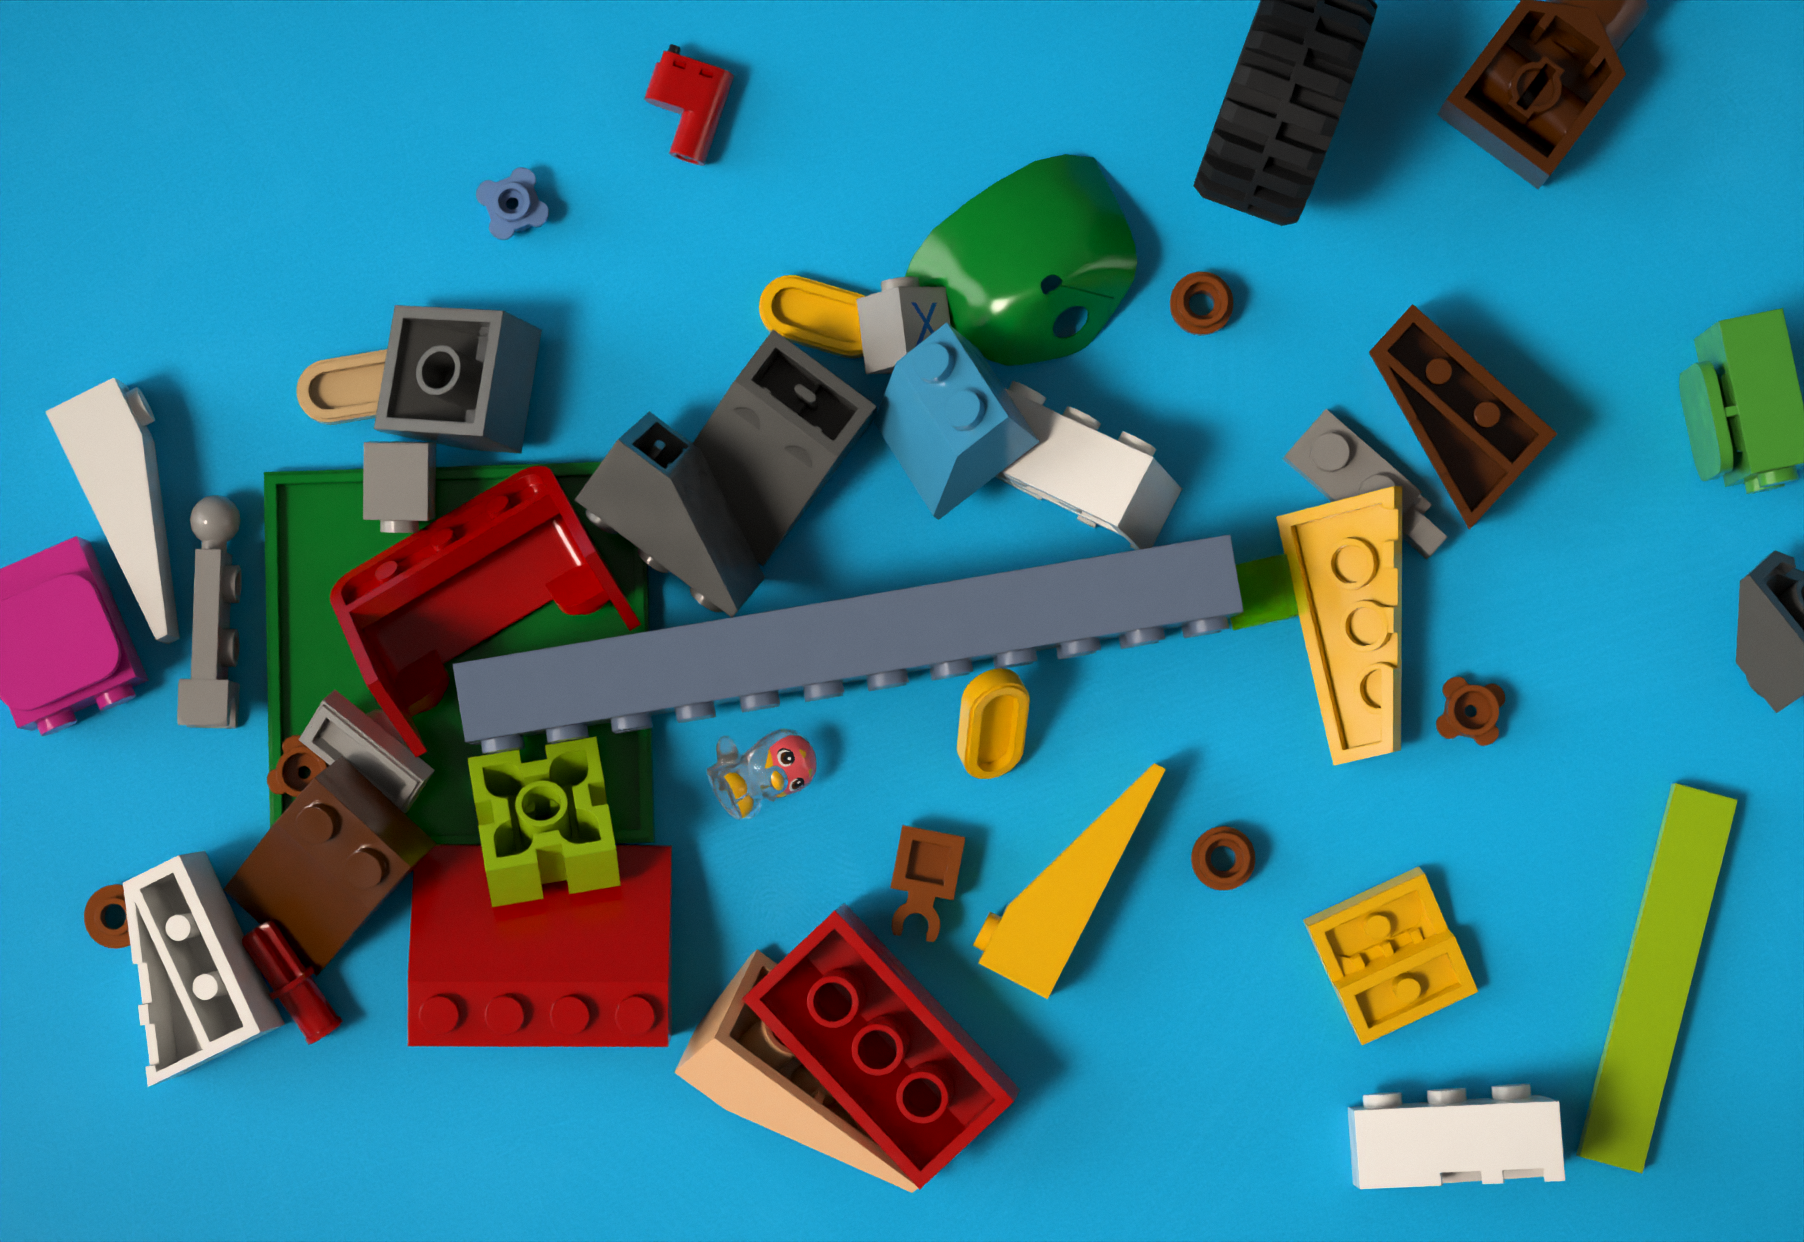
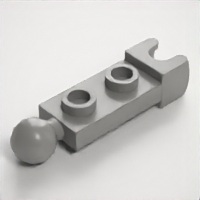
[177,495,242,729]

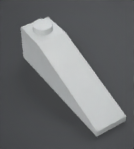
[45,378,180,644]

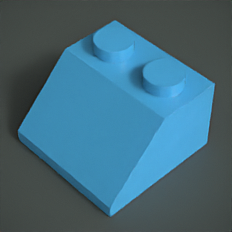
[874,322,1040,520]

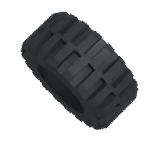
[1193,0,1377,226]

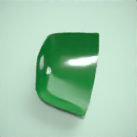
[905,154,1137,366]

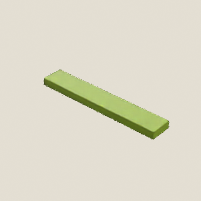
[1576,783,1738,1173]

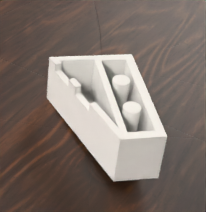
[1347,1084,1565,1189]

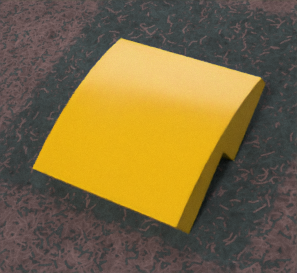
[1303,866,1478,1045]

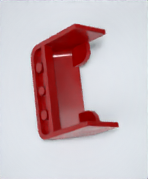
[330,466,641,757]

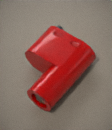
[644,44,734,166]

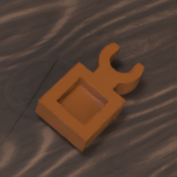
[890,825,966,942]

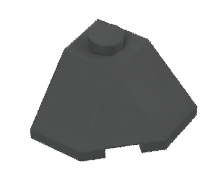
[1736,550,1804,713]

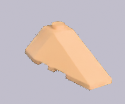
[674,949,918,1193]

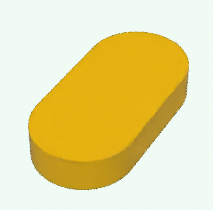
[759,275,865,359]
[957,668,1030,779]

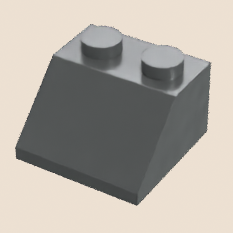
[374,305,542,453]

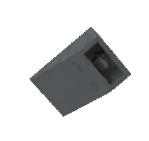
[693,329,877,567]
[575,411,765,617]

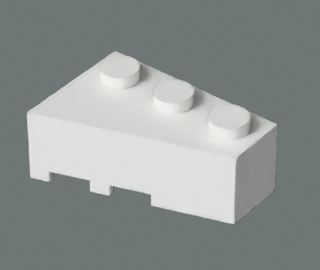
[995,381,1182,550]
[123,851,285,1087]

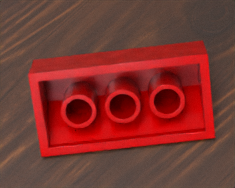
[742,903,1020,1189]

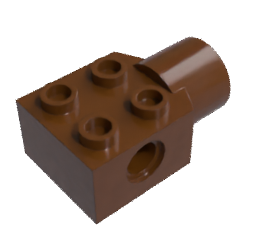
[1437,0,1649,189]

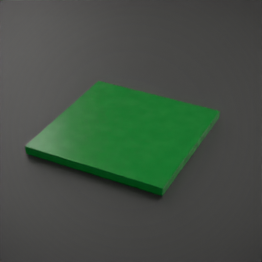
[264,462,655,844]

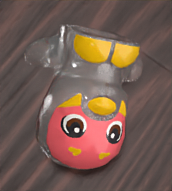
[707,728,816,820]

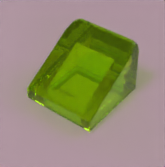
[1230,553,1299,631]

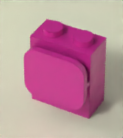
[0,536,149,736]

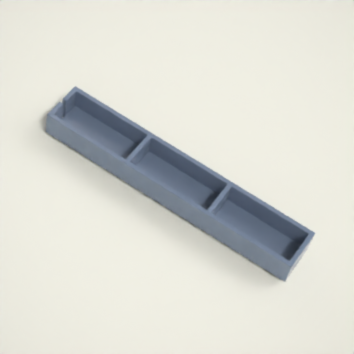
[453,535,1244,755]

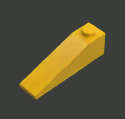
[973,763,1166,999]

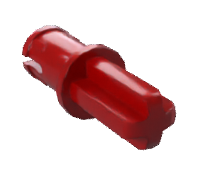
[242,921,343,1045]

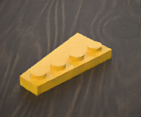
[1276,486,1402,766]

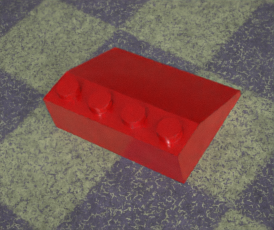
[408,844,672,1047]

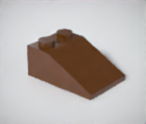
[223,756,437,976]

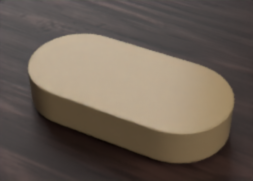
[296,349,387,425]

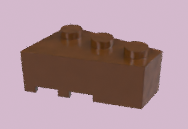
[1369,304,1557,530]

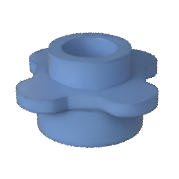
[476,167,549,240]

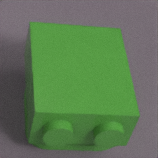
[1679,308,1804,494]

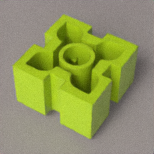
[468,737,621,907]

